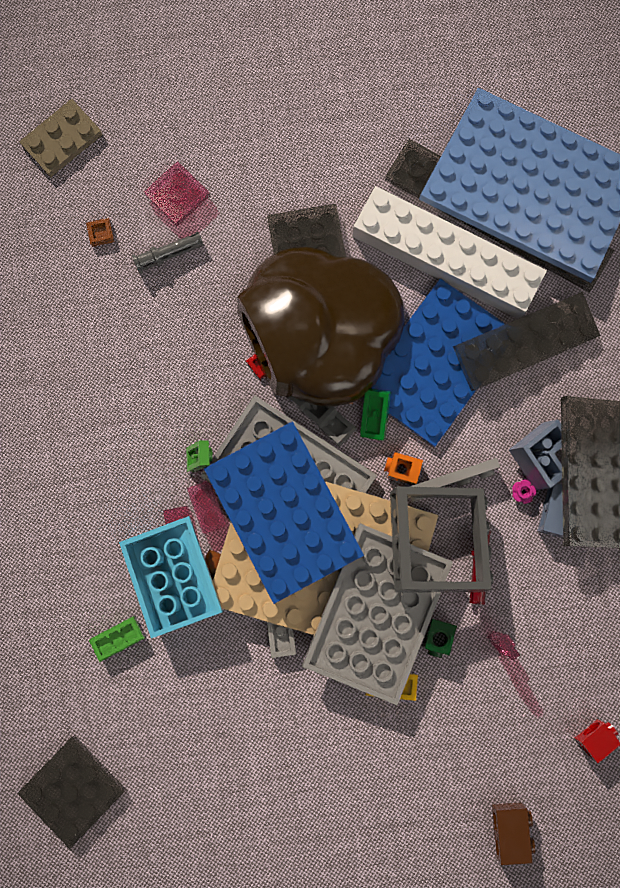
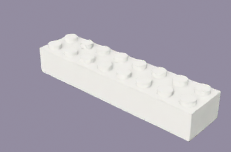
[353,186,547,320]

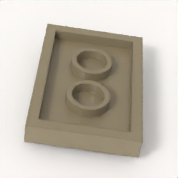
[19,99,103,178]

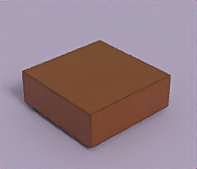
[86,218,115,247]

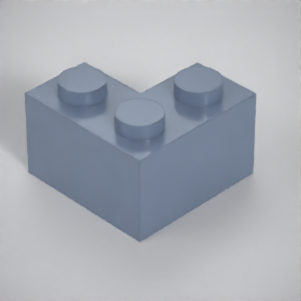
[509,419,572,490]

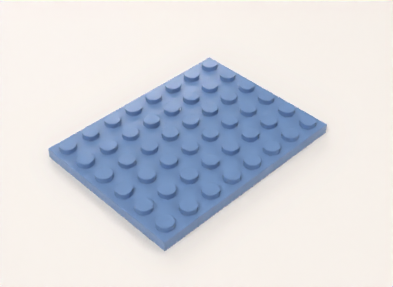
[419,88,620,283]

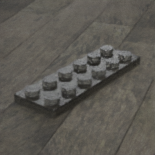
[453,292,601,391]

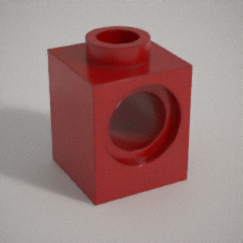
[575,719,620,763]

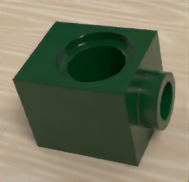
[422,618,457,658]

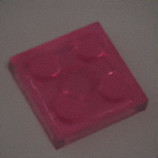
[144,161,210,227]

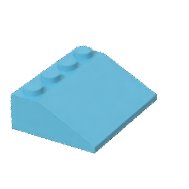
[119,516,223,639]

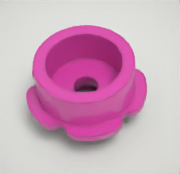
[512,480,536,504]

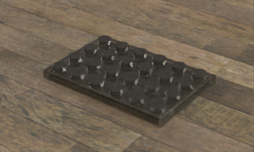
[561,396,620,548]

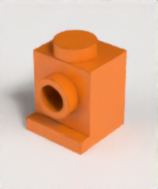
[384,452,423,486]

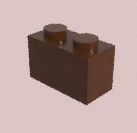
[492,803,535,865]

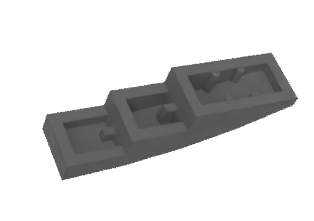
[286,396,356,447]

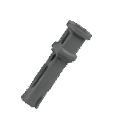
[131,232,204,275]

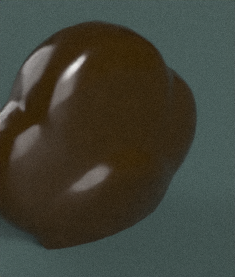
[237,247,405,406]

